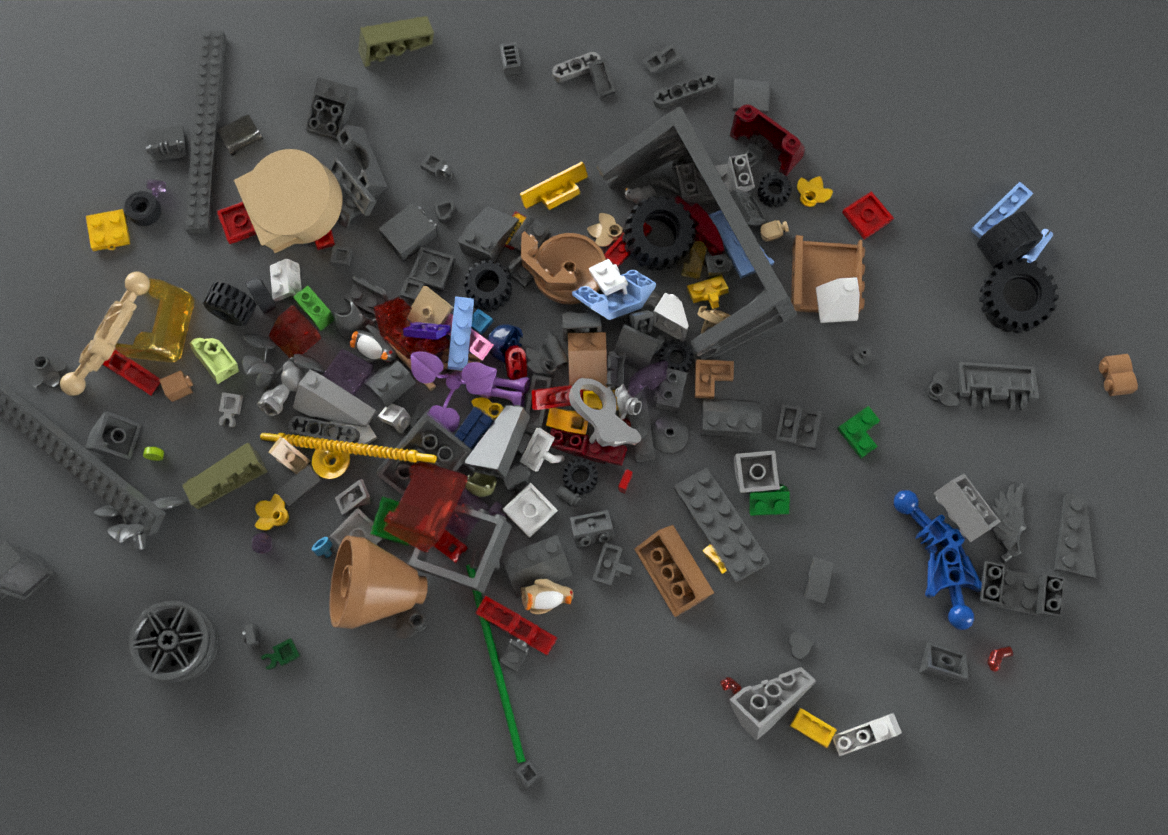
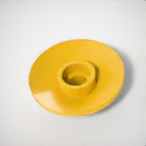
[312,449,350,479]

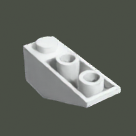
[832,713,902,756]

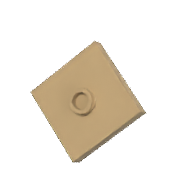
[406,286,454,325]

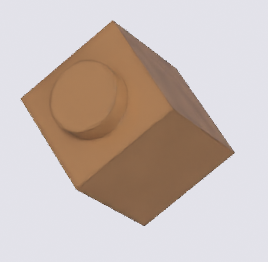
[159,370,193,402]

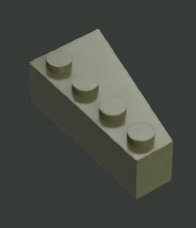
[358,16,434,67]
[182,442,268,509]

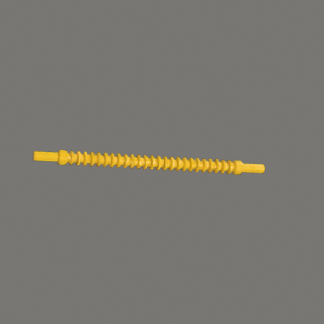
[260,433,436,463]

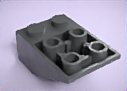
[305,77,358,139]

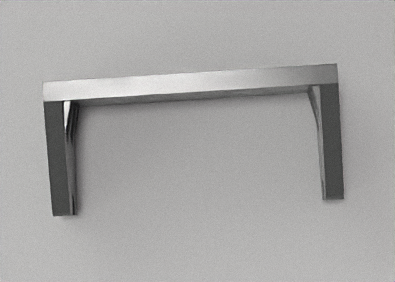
[597,106,798,360]

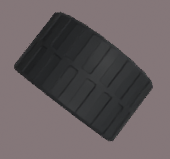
[977,211,1043,269]

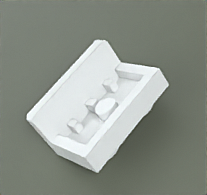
[270,259,302,301]
[589,259,628,296]

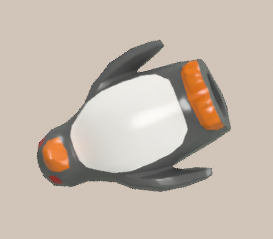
[350,325,396,362]

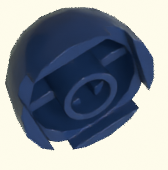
[487,324,523,363]

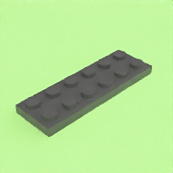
[674,468,770,583]

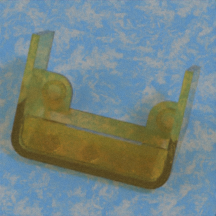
[115,278,194,363]

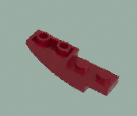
[675,196,724,256]
[550,427,627,466]

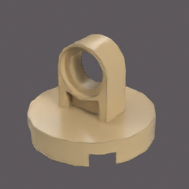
[697,306,731,334]

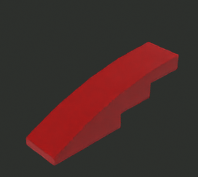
[102,349,161,396]
[475,596,557,656]

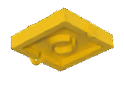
[86,209,130,251]

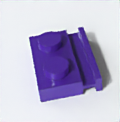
[403,322,451,340]

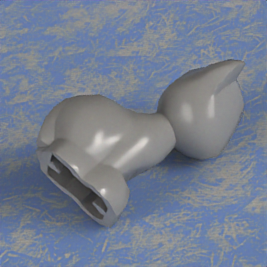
[257,361,305,416]

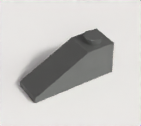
[627,309,654,336]

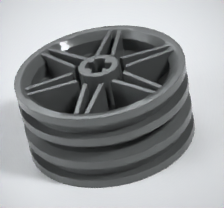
[129,601,218,683]

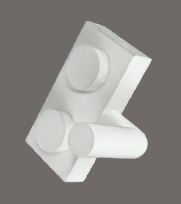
[520,428,565,471]

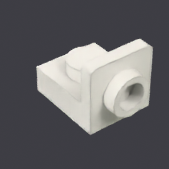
[377,404,411,434]

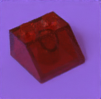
[268,305,321,359]

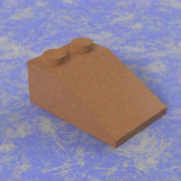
[568,332,607,391]

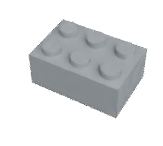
[934,474,1001,542]

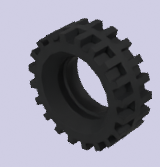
[979,258,1059,333]

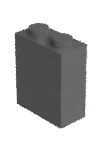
[378,203,438,262]

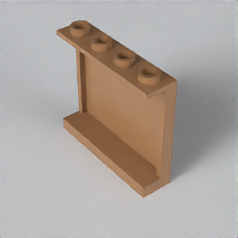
[791,235,865,314]

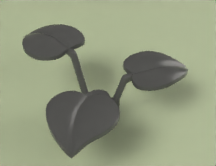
[242,333,325,389]
[94,497,189,550]

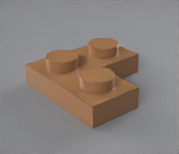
[695,360,734,399]

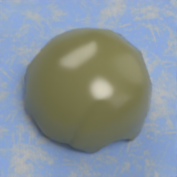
[465,472,497,497]

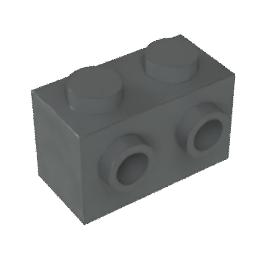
[653,367,687,414]

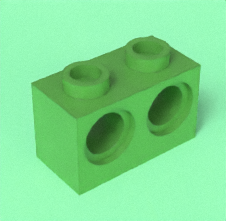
[293,286,334,331]

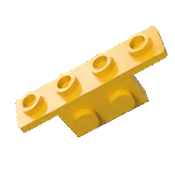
[520,162,588,210]

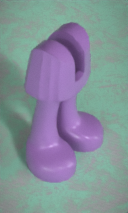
[477,376,530,407]

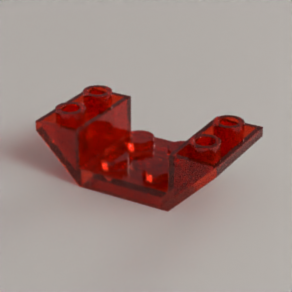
[374,297,450,359]

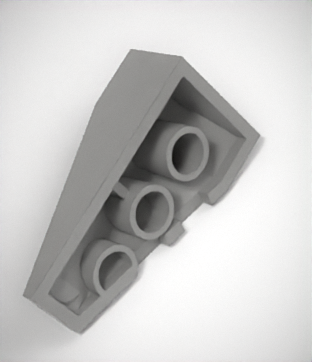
[293,369,377,427]
[729,667,816,740]

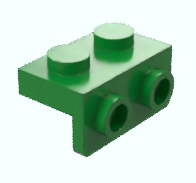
[748,484,790,515]

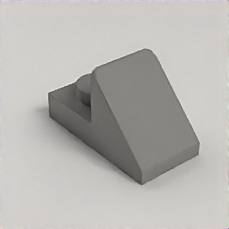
[335,479,371,515]

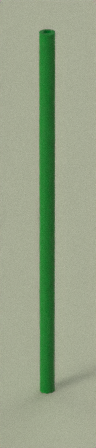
[466,564,526,763]

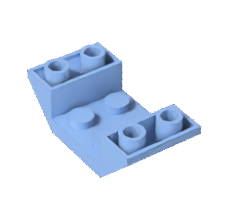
[572,270,656,320]

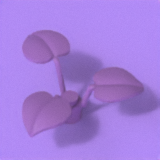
[411,352,497,433]

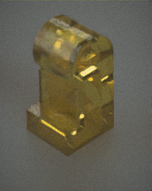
[681,241,706,280]

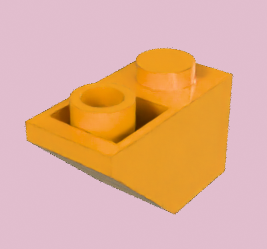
[546,408,588,435]

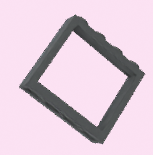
[408,498,512,594]

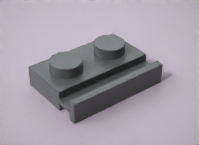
[508,214,550,254]

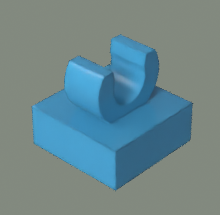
[471,308,493,335]

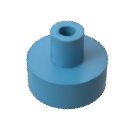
[312,537,333,558]

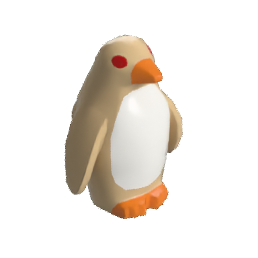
[521,579,573,614]

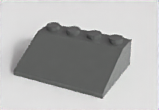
[377,411,473,511]

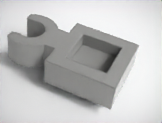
[219,392,243,427]

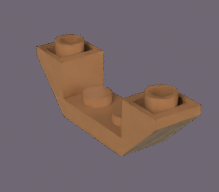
[521,231,577,290]

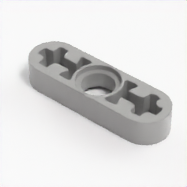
[552,52,600,83]

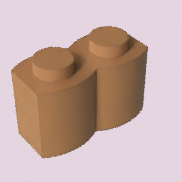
[1099,354,1138,396]

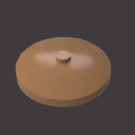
[533,233,606,304]

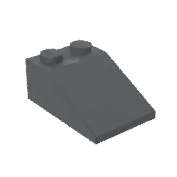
[458,206,519,264]

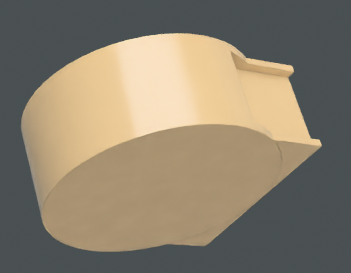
[234,149,342,253]

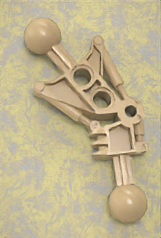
[60,271,150,396]

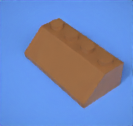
[634,525,714,617]

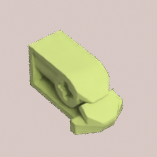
[190,338,239,384]

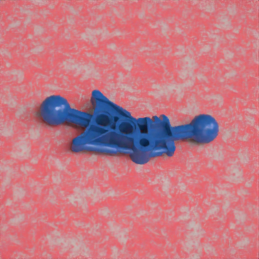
[894,490,982,630]

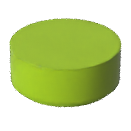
[143,447,164,461]

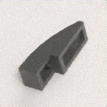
[524,375,553,433]

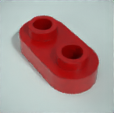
[505,345,527,380]

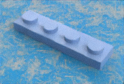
[970,182,1033,239]
[448,297,474,371]

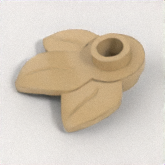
[587,213,623,247]

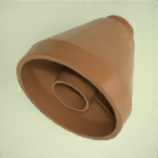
[330,536,427,629]

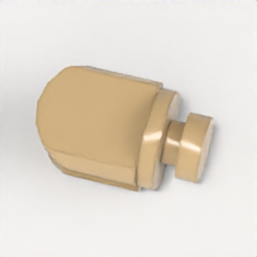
[760,220,789,242]

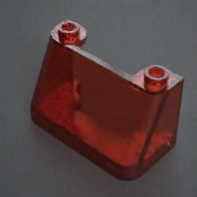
[383,461,469,553]

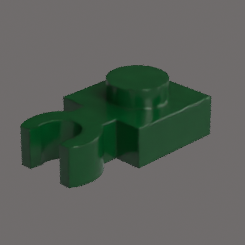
[261,638,301,670]

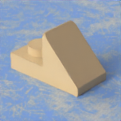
[268,437,311,474]

